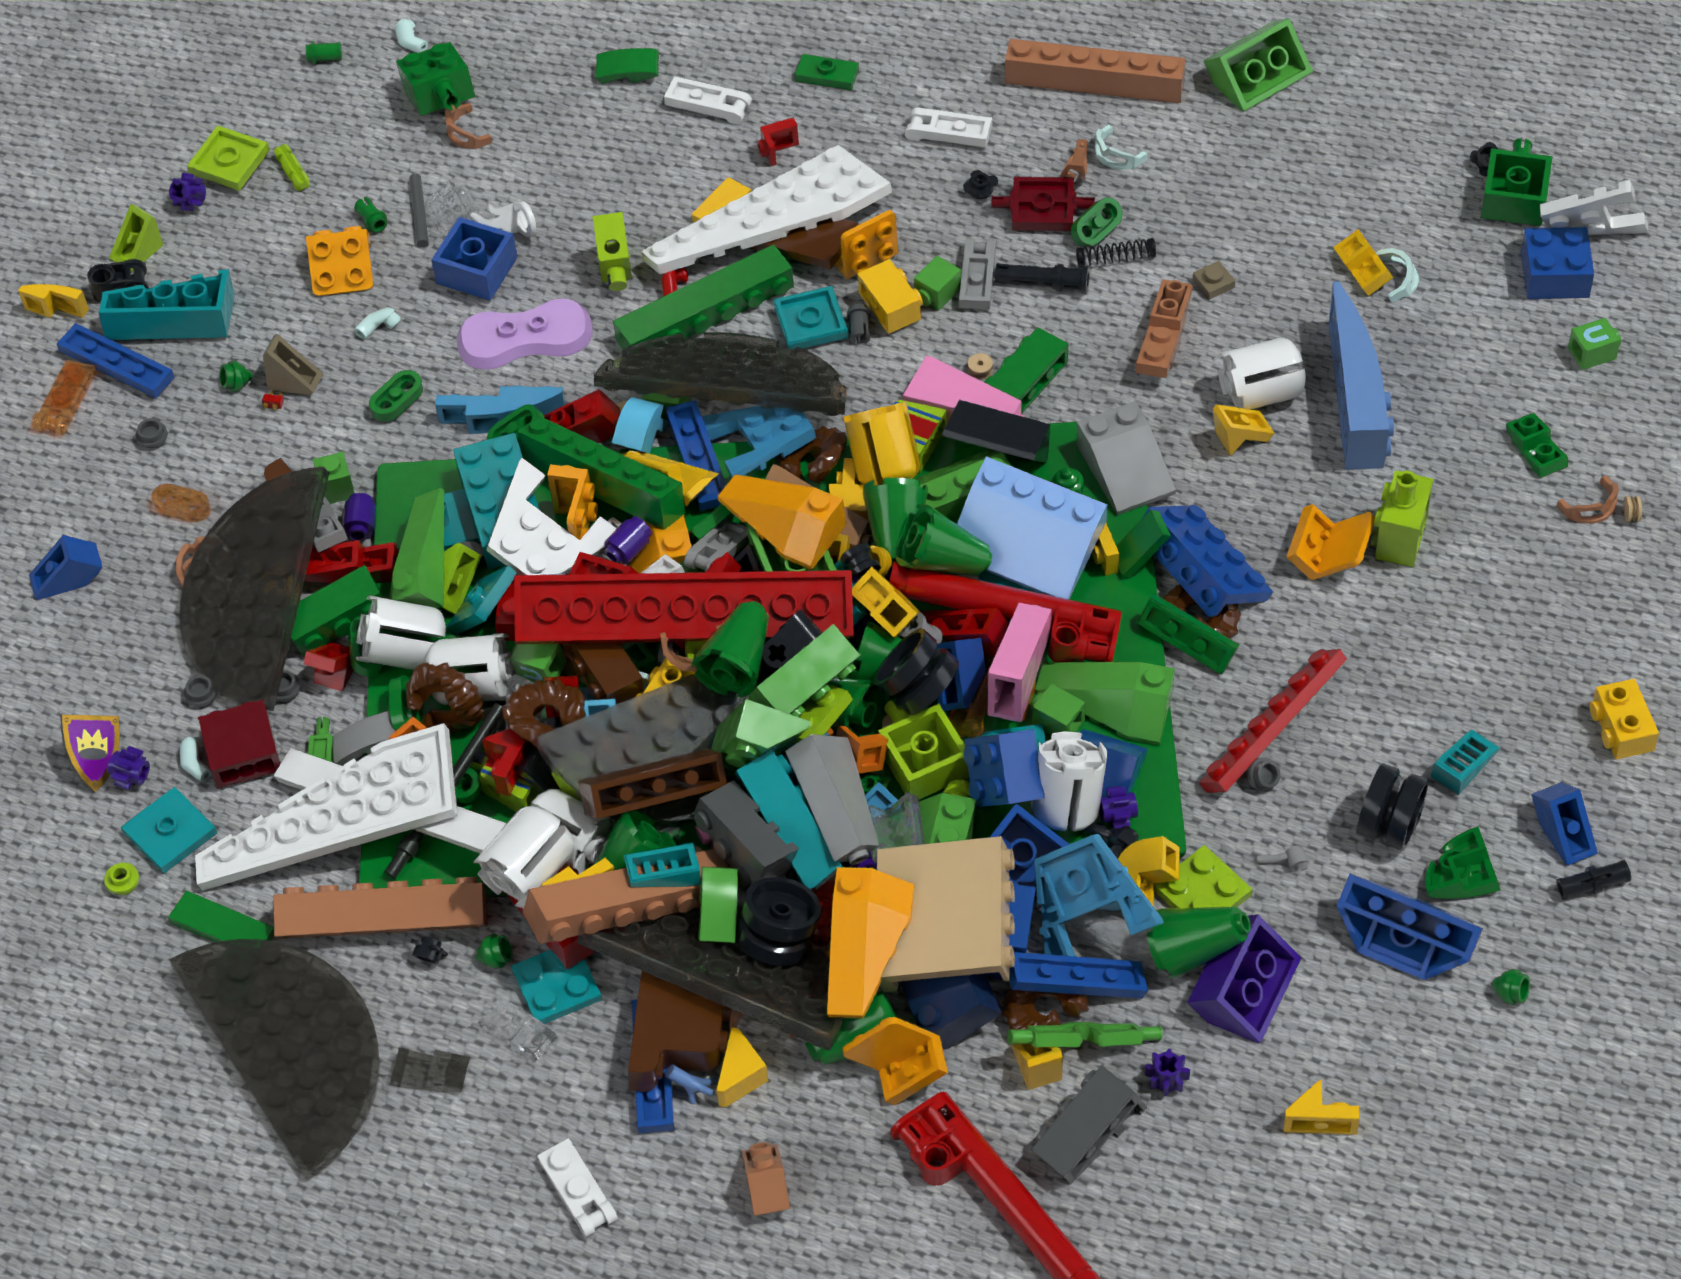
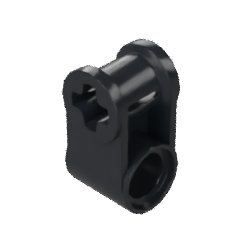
[87,259,149,303]
[761,609,823,671]

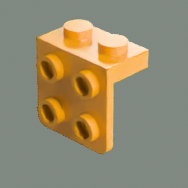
[835,210,898,279]
[306,226,374,296]
[547,464,598,540]
[1286,504,1375,580]
[842,1017,948,1106]

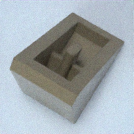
[263,333,323,396]

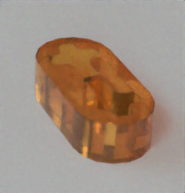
[151,483,211,522]

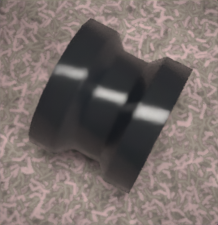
[839,543,881,584]

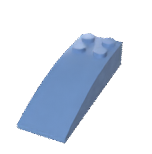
[1328,281,1394,470]

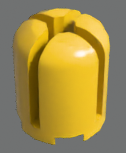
[843,402,921,486]

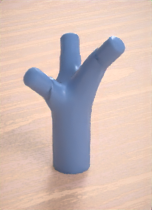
[666,1065,718,1104]

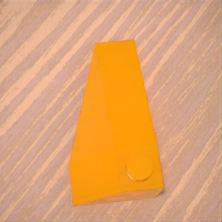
[717,474,846,570]
[627,515,692,573]
[827,867,915,1018]

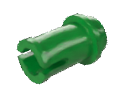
[305,41,342,65]
[354,197,387,233]

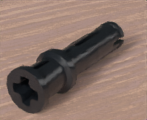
[995,263,1090,294]

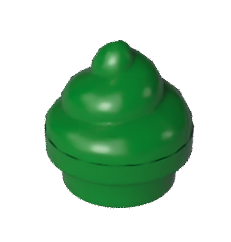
[219,361,253,392]
[1052,468,1084,494]
[475,934,513,969]
[1491,969,1530,1005]

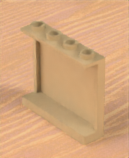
[877,836,1015,993]

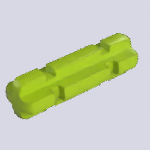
[274,144,310,191]

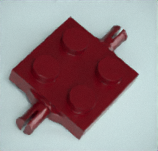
[991,177,1095,231]

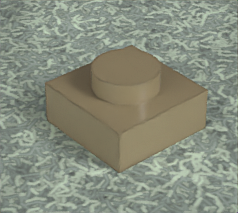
[1192,261,1236,300]

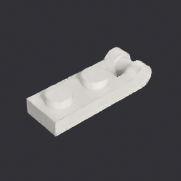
[664,76,752,125]
[905,108,992,148]
[537,1138,618,1237]

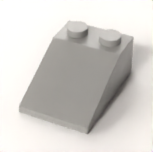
[1076,401,1176,515]

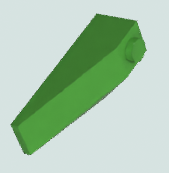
[389,488,444,609]
[1035,662,1175,746]

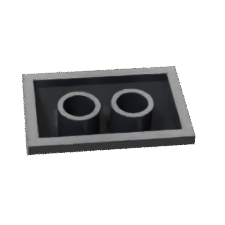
[942,400,1051,462]

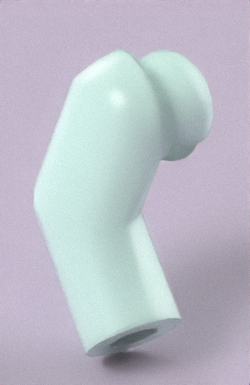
[395,19,428,53]
[354,307,400,340]
[179,736,212,783]

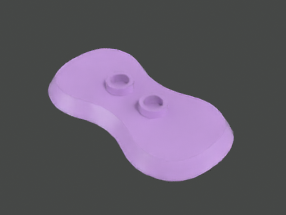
[457,299,593,369]

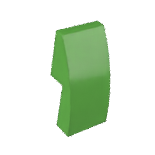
[698,866,738,943]

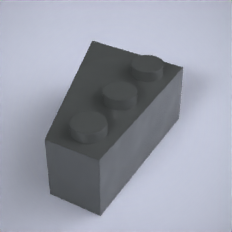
[694,780,799,890]
[1031,1065,1148,1184]

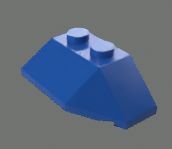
[1336,874,1483,980]

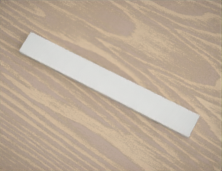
[274,748,506,854]

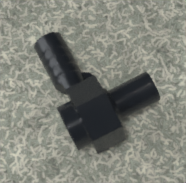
[1083,822,1139,859]

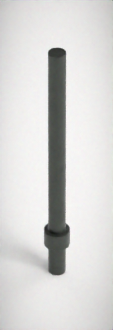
[384,703,503,879]

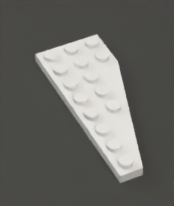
[641,145,892,274]
[195,723,458,891]

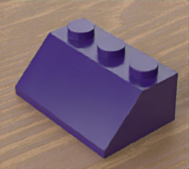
[1187,914,1302,1043]

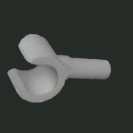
[1257,846,1308,872]

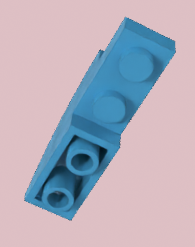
[435,385,566,434]

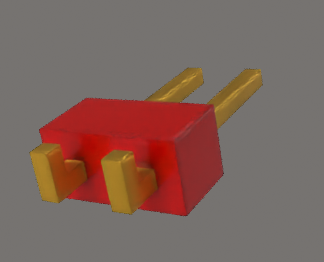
[262,390,284,410]

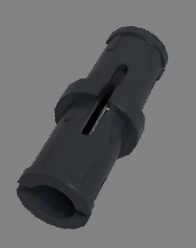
[1556,860,1631,900]

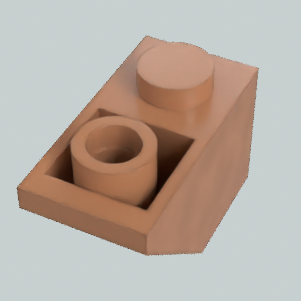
[742,1142,790,1216]

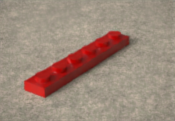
[1198,649,1347,793]

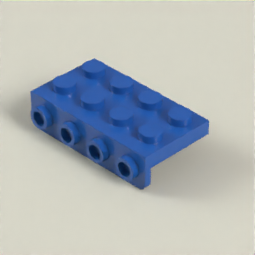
[1142,505,1273,617]

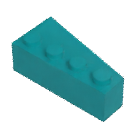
[98,269,235,340]
[735,750,844,891]

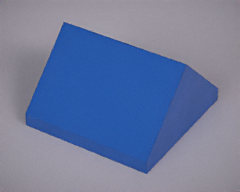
[1079,729,1148,797]

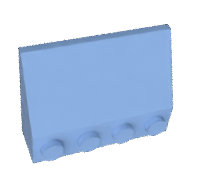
[957,457,1107,599]

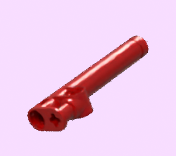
[889,562,1122,662]
[890,1092,1101,1279]

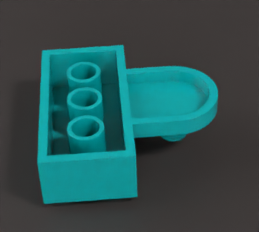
[408,433,539,570]

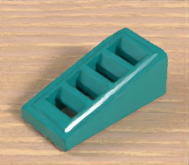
[1431,729,1499,795]
[624,843,700,887]

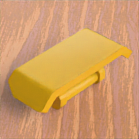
[622,451,719,507]

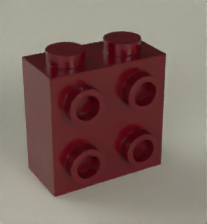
[198,699,281,789]

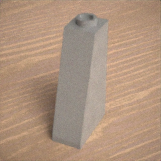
[785,734,879,865]

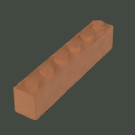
[1005,39,1186,103]
[523,849,729,944]
[273,877,488,939]

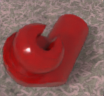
[661,267,688,297]

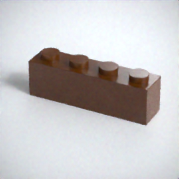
[560,643,643,708]
[578,749,727,819]

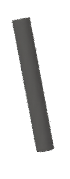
[409,174,429,248]

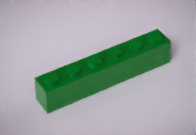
[613,244,794,364]
[517,416,686,530]

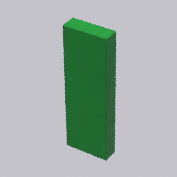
[1136,594,1239,675]
[168,890,274,961]

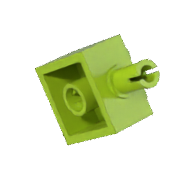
[1371,470,1434,568]
[878,700,969,803]

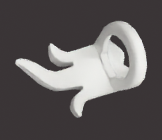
[470,201,536,238]

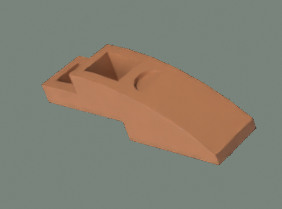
[1135,279,1193,378]

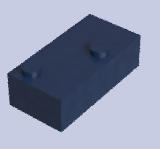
[900,973,1002,1050]

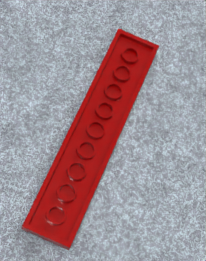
[514,570,854,644]

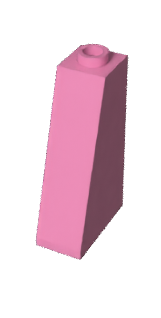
[903,356,1025,422]
[988,603,1052,722]

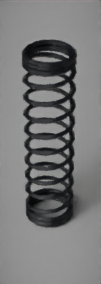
[1076,237,1156,267]

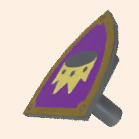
[60,715,120,793]

